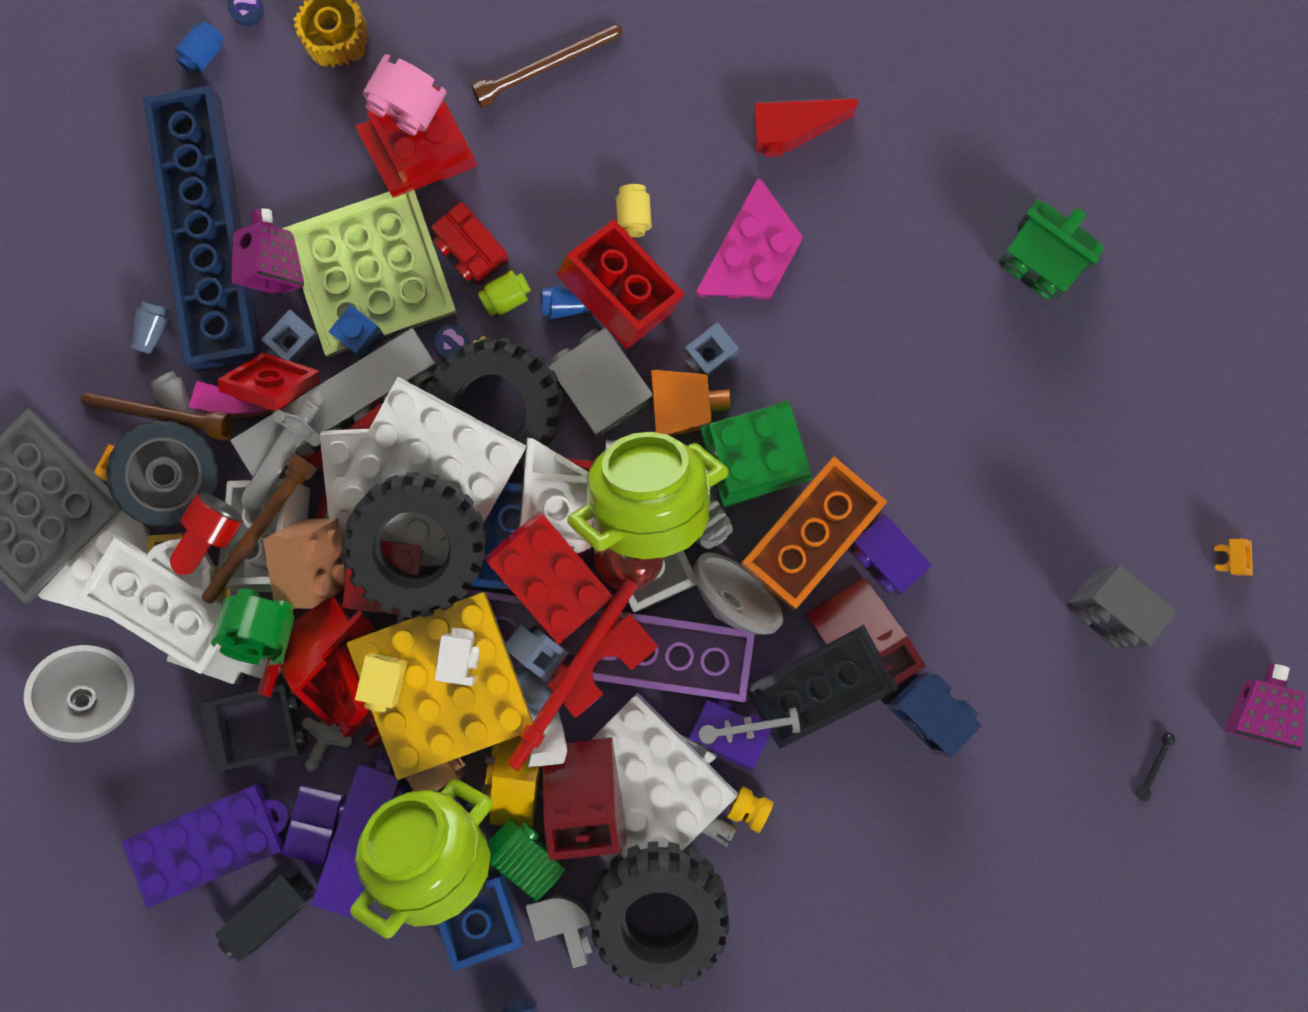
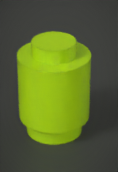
[478,270,531,317]

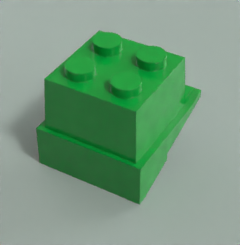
[999,198,1105,301]
[699,400,813,509]

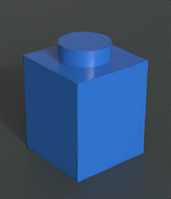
[328,305,384,359]

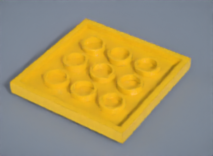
[347,592,533,780]

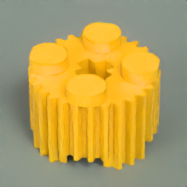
[294,0,369,67]

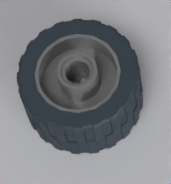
[106,421,218,528]

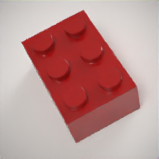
[556,219,685,350]
[484,511,613,644]

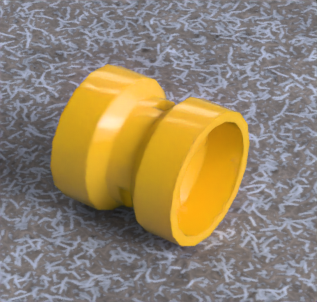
[727,786,774,833]

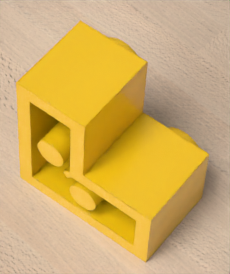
[485,735,541,827]

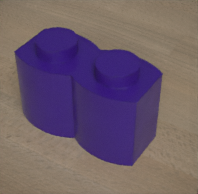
[283,784,346,866]

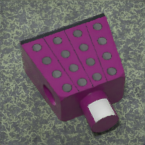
[232,209,304,295]
[1224,663,1305,750]

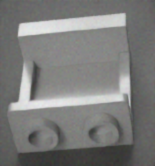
[548,327,653,439]

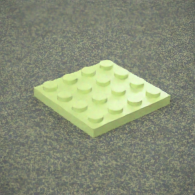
[282,190,457,358]

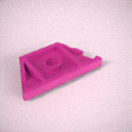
[696,179,803,299]

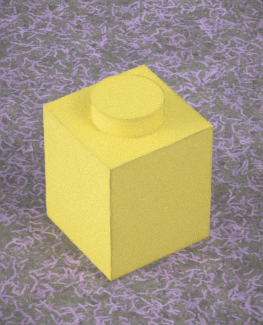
[355,653,408,712]

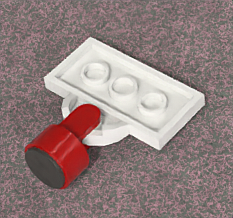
[77,493,244,674]

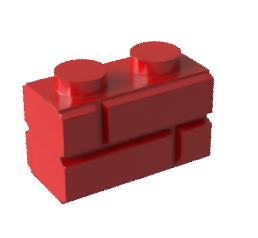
[431,201,509,285]

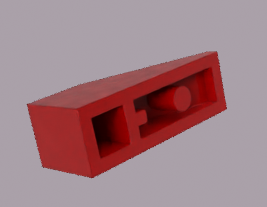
[753,98,858,157]

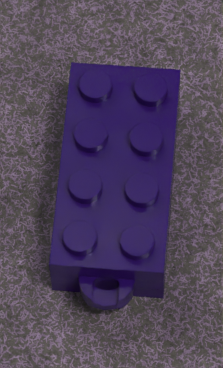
[311,752,412,919]
[121,783,291,908]

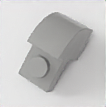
[526,895,593,968]

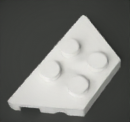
[519,438,592,553]
[38,510,150,618]

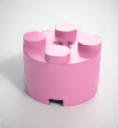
[362,54,447,136]

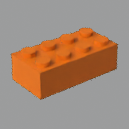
[740,456,888,611]

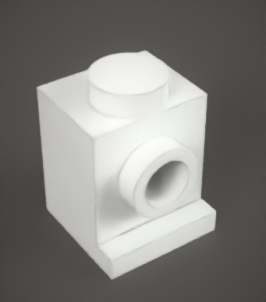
[435,628,480,686]

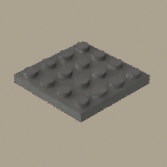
[0,408,121,604]

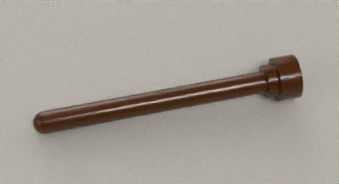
[471,24,622,109]
[80,392,235,441]
[202,453,318,604]

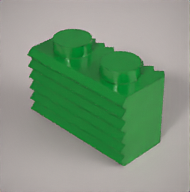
[487,818,567,902]

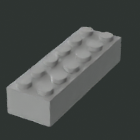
[230,328,438,479]

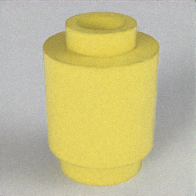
[616,184,652,238]

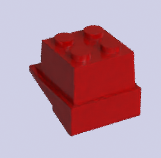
[355,86,478,199]
[279,596,378,727]

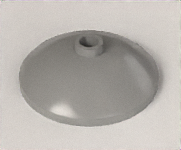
[693,553,783,635]
[24,645,135,742]

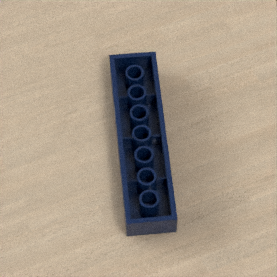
[143,85,262,372]

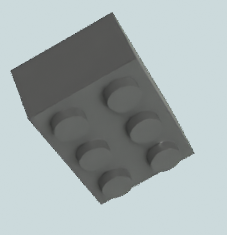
[1067,565,1177,649]

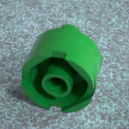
[211,588,295,665]

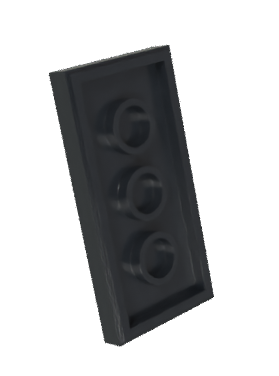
[747,625,899,749]

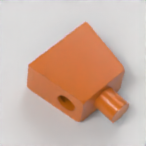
[651,370,731,437]

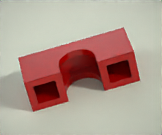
[547,614,659,718]

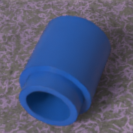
[174,21,224,73]

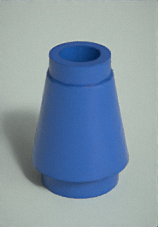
[540,285,590,319]

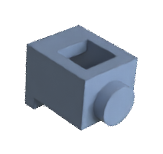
[262,309,320,363]
[684,322,739,377]
[505,624,569,682]

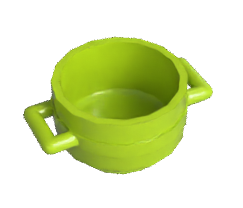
[567,432,729,559]
[350,779,493,939]

